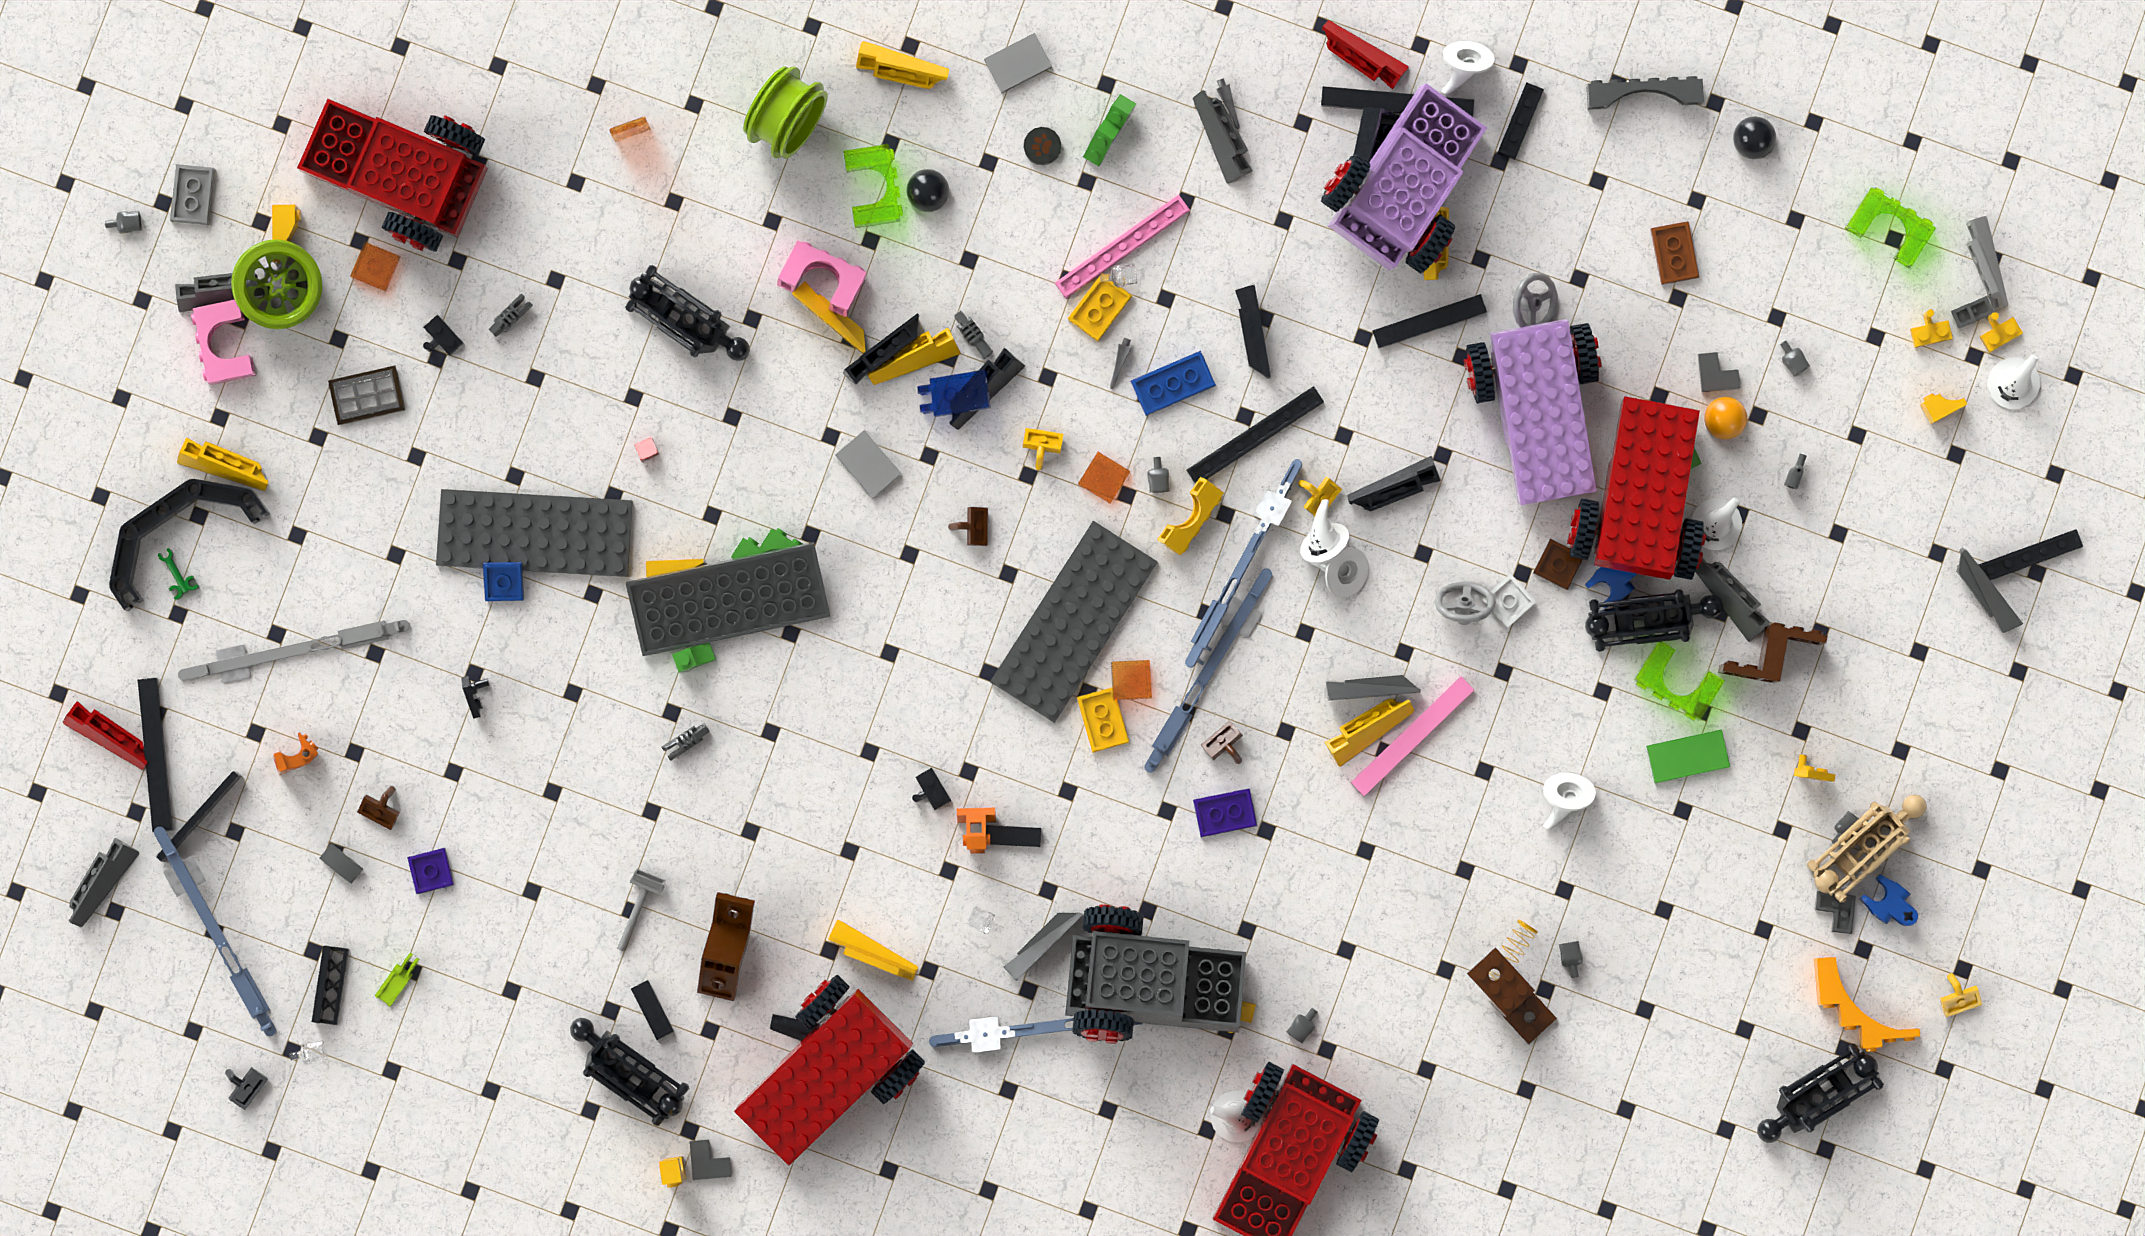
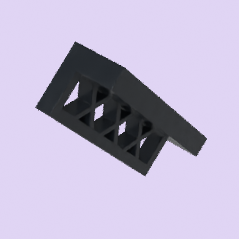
[311,945,349,1025]

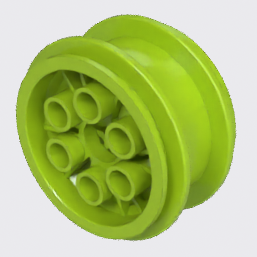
[743,66,828,159]
[231,239,322,329]

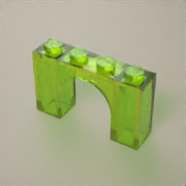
[843,144,903,228]
[1844,187,1936,269]
[1633,642,1725,721]

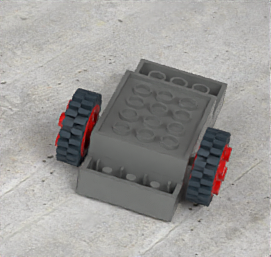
[1065,904,1246,1044]

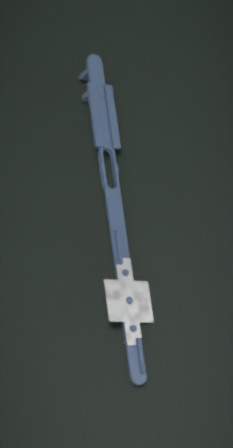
[1185,459,1302,668]
[1144,568,1272,773]
[154,827,276,1036]
[929,1017,1142,1053]

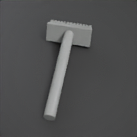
[617,869,666,951]

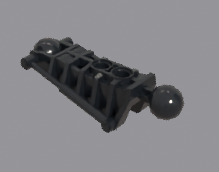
[625,265,750,361]
[1585,589,1723,652]
[570,1018,690,1126]
[1757,1043,1884,1143]

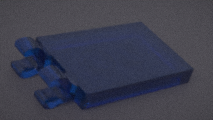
[917,369,991,417]

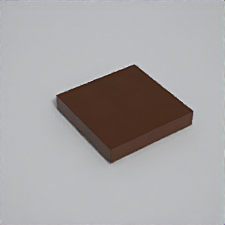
[1533,538,1583,590]

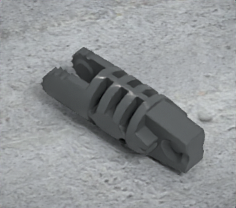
[489,294,533,337]
[661,723,710,761]

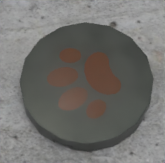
[1023,127,1061,165]

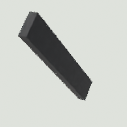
[1372,294,1487,349]
[1978,529,2083,580]
[156,771,242,862]

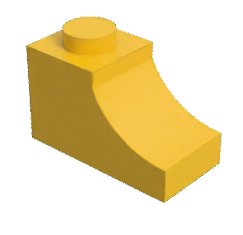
[1920,393,1967,424]

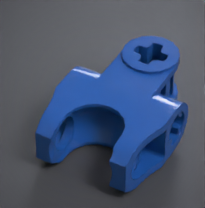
[1585,567,1637,609]
[1859,874,1918,926]

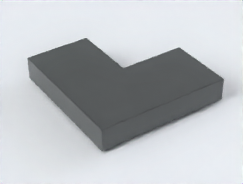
[1698,352,1740,392]
[1815,891,1856,934]
[689,1140,732,1180]

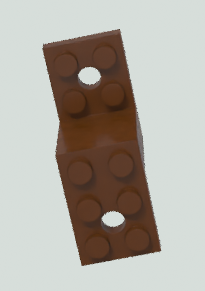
[1718,622,1828,684]
[697,892,755,1001]
[1467,947,1557,1044]

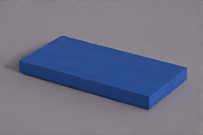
[1130,350,1216,416]

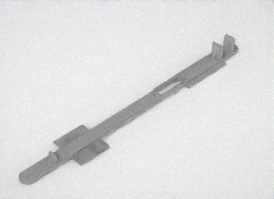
[178,620,410,683]

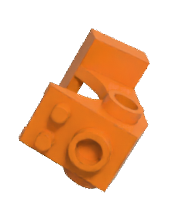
[273,732,318,776]
[957,807,996,854]

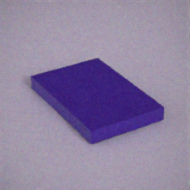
[1193,788,1257,837]

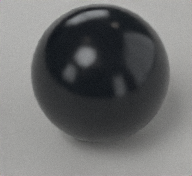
[1733,116,1776,159]
[906,169,949,212]

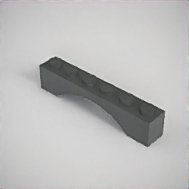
[1586,76,1704,110]

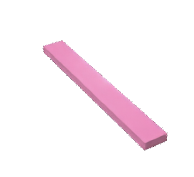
[1055,195,1190,299]
[1351,676,1474,796]

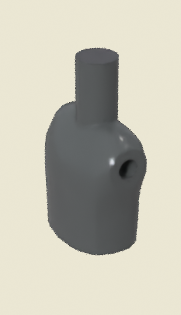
[105,211,142,234]
[1780,341,1810,377]
[1784,453,1807,490]
[1147,457,1170,493]
[1832,811,1859,844]
[1559,941,1583,978]
[1286,1008,1318,1044]

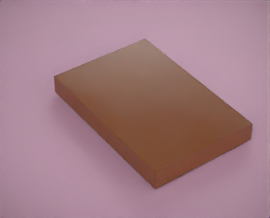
[1650,221,1699,285]

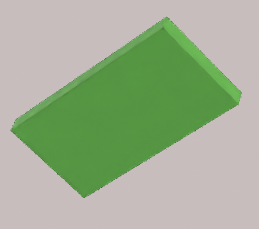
[1646,729,1730,783]

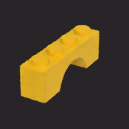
[1157,477,1224,556]

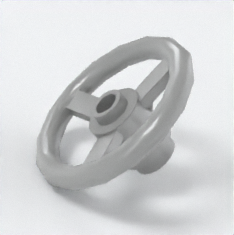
[1513,272,1558,327]
[1434,582,1496,625]

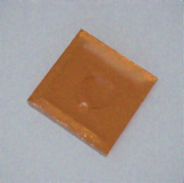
[609,117,651,142]
[350,242,401,292]
[1078,452,1130,504]
[1111,660,1152,700]

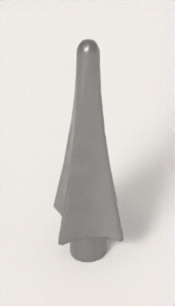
[1216,78,1240,129]
[1110,338,1132,389]

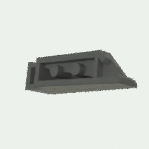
[175,273,269,312]

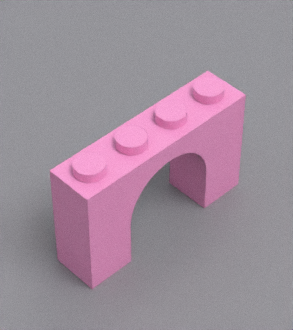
[777,240,867,317]
[191,300,256,385]

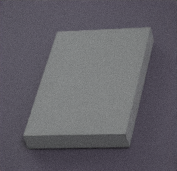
[984,33,1052,93]
[170,164,215,225]
[835,430,902,498]

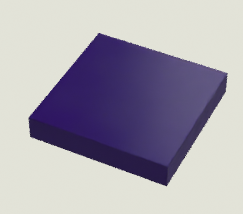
[407,848,454,894]

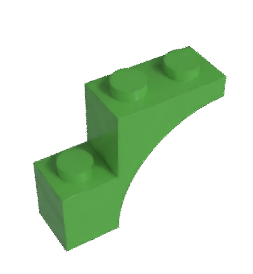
[1083,94,1136,166]
[731,528,803,559]

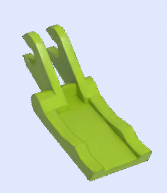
[375,953,420,1007]

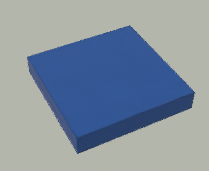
[483,562,524,601]

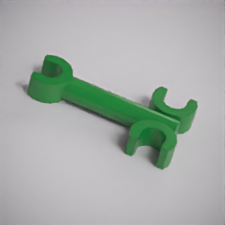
[158,548,199,600]

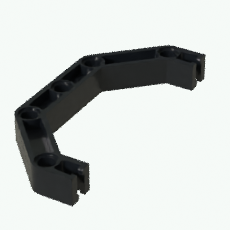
[109,479,270,611]

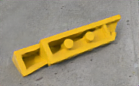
[856,41,949,89]
[792,281,866,354]
[867,328,961,385]

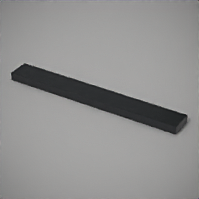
[1321,86,1474,117]
[1186,386,1324,484]
[137,677,173,832]

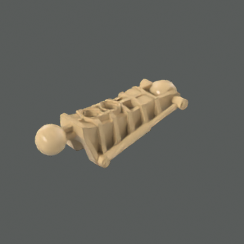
[1807,794,1927,903]

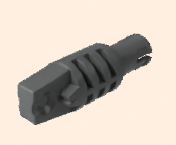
[954,311,993,359]

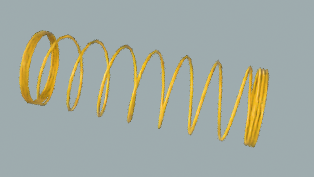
[1489,919,1538,980]

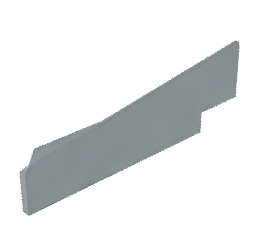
[1966,216,2009,311]

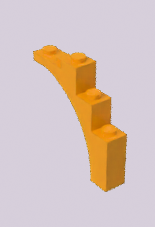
[1814,957,1920,1052]

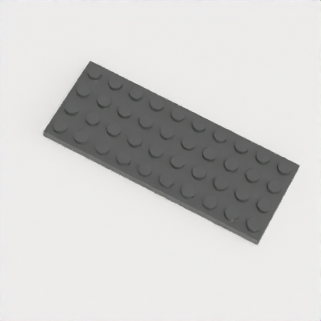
[436,489,633,577]
[990,521,1158,723]
[626,542,830,656]

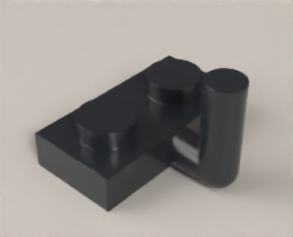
[423,315,464,356]
[461,676,490,719]
[912,767,951,810]
[225,1067,268,1110]

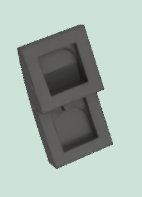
[1951,296,1994,328]
[319,843,363,884]

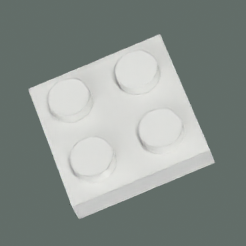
[1482,573,1536,628]

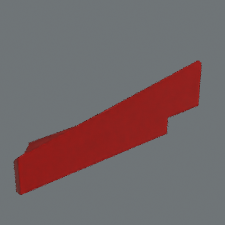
[1322,20,1409,89]
[62,701,147,770]

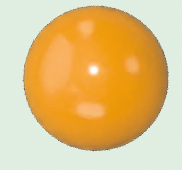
[1704,397,1747,440]

